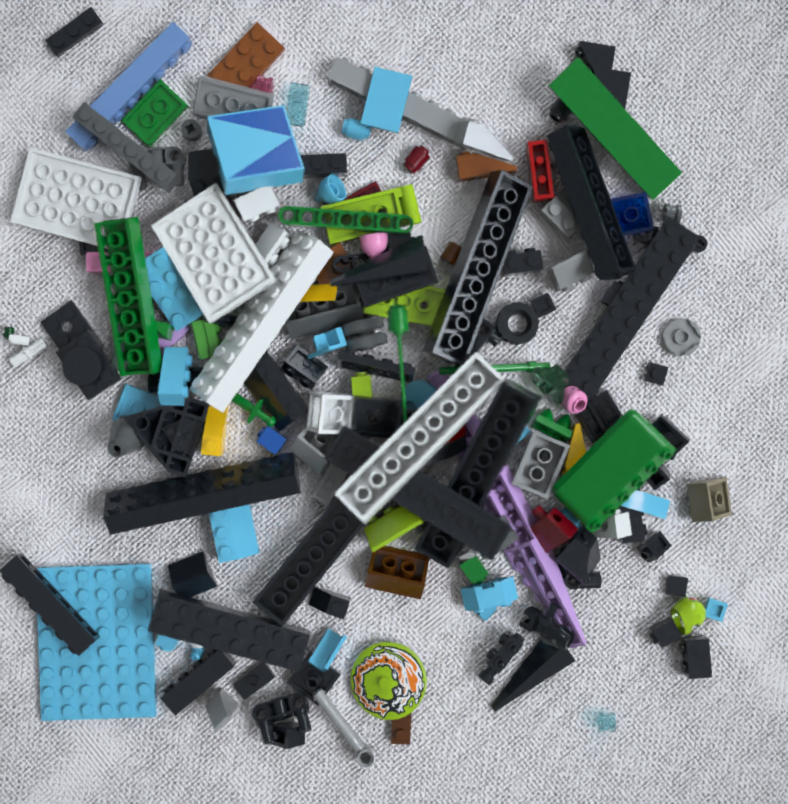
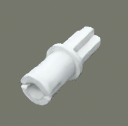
[9,338,47,368]

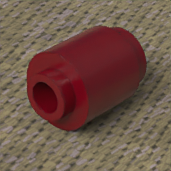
[403,145,430,174]

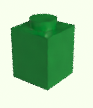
[459,555,488,585]

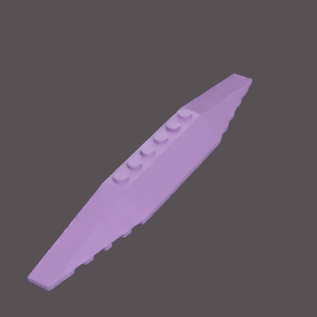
[427,369,586,648]

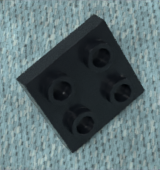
[287,651,341,705]

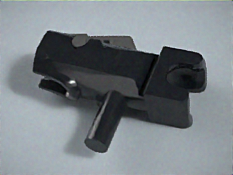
[519,602,575,650]

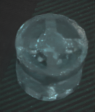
[598,712,616,732]

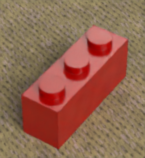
[526,140,554,203]

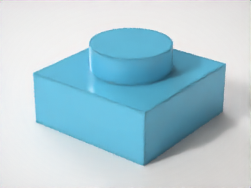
[705,597,728,622]

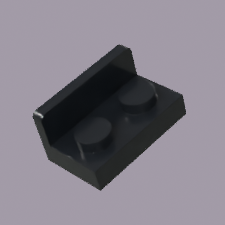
[282,345,328,390]

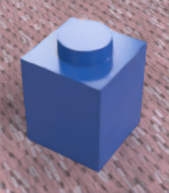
[256,426,288,455]

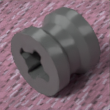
[181,119,202,141]
[662,203,682,223]

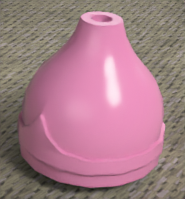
[359,233,388,259]

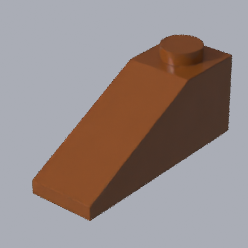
[456,151,517,183]

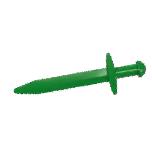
[231,393,276,427]

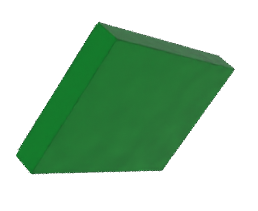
[121,79,189,148]

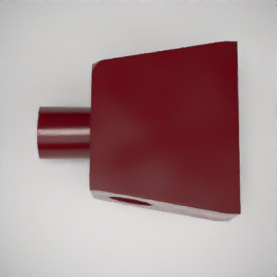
[530,504,578,553]

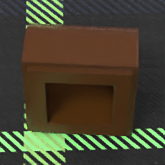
[440,241,462,266]

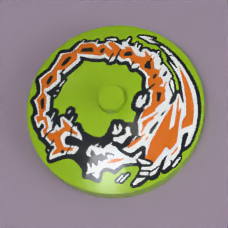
[351,641,427,720]

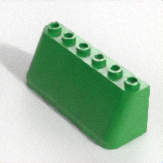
[552,409,677,533]

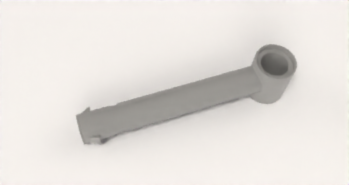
[312,688,374,767]

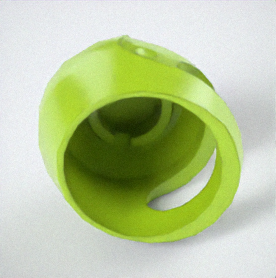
[671,597,706,635]

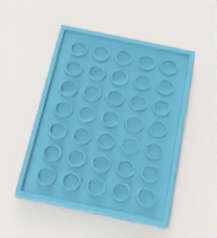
[37,563,157,721]

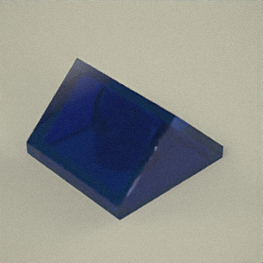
[611,192,654,236]

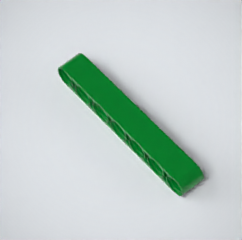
[278,206,413,235]

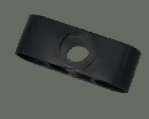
[252,693,312,745]

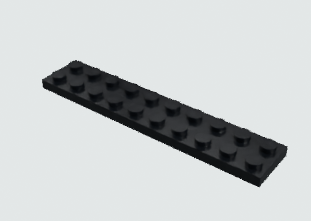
[559,216,701,400]
[324,425,513,561]

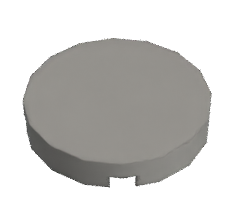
[662,318,701,356]

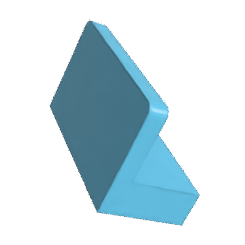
[308,628,347,672]

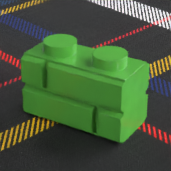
[191,319,224,361]

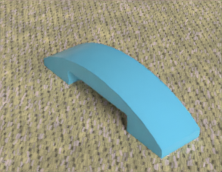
[621,490,670,519]

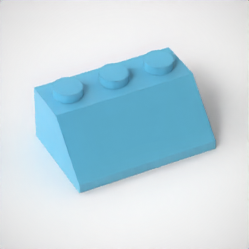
[209,504,260,563]

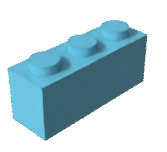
[158,347,193,406]

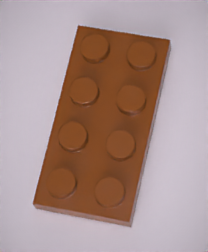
[207,22,286,88]

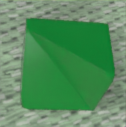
[155,320,174,341]

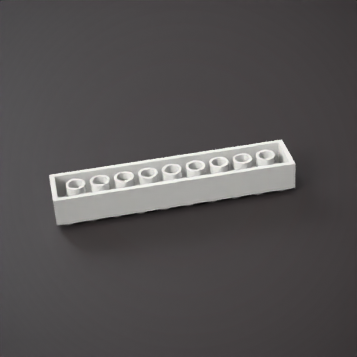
[189,231,333,413]
[335,352,505,524]

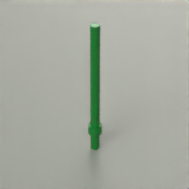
[439,361,551,375]

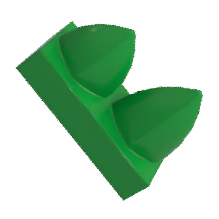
[530,409,573,443]

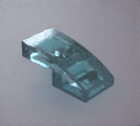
[287,82,310,127]

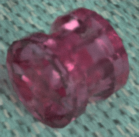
[255,75,274,93]

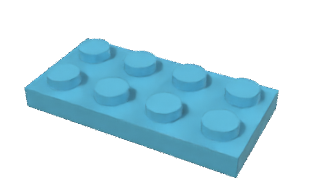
[145,246,204,332]

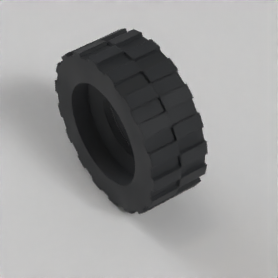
[496,302,539,345]

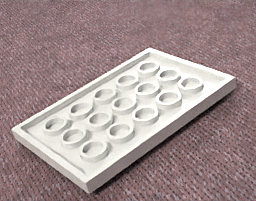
[10,147,142,249]
[151,183,277,324]

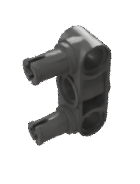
[128,146,186,190]

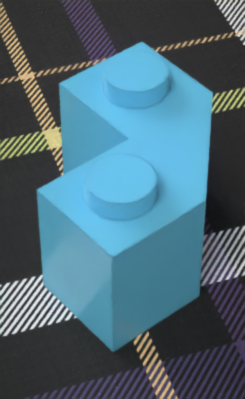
[460,576,518,613]

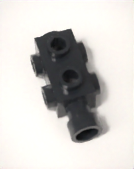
[478,631,525,685]

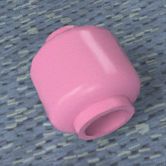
[559,386,588,414]

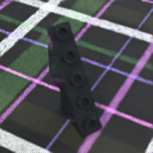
[574,41,631,108]

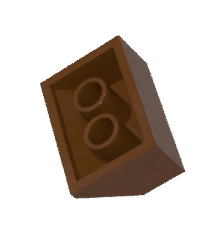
[364,546,430,600]

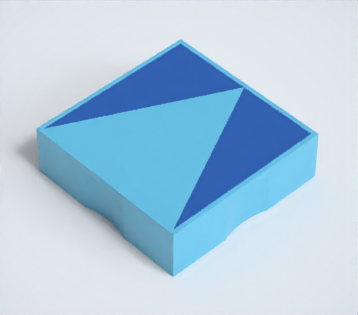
[207,105,304,195]

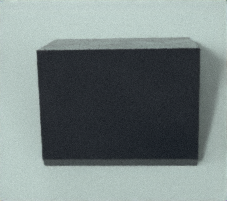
[168,551,218,597]

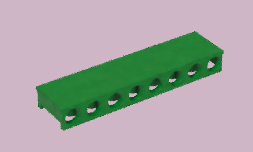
[548,57,682,200]
[94,216,162,376]

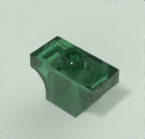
[532,364,569,405]

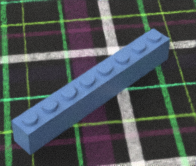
[65,22,193,152]

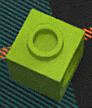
[351,372,373,398]

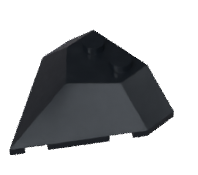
[123,398,210,477]

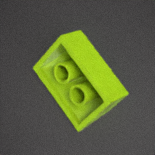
[364,505,424,552]

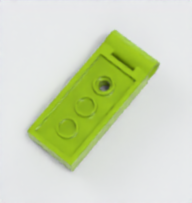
[321,184,422,245]
[364,286,446,327]

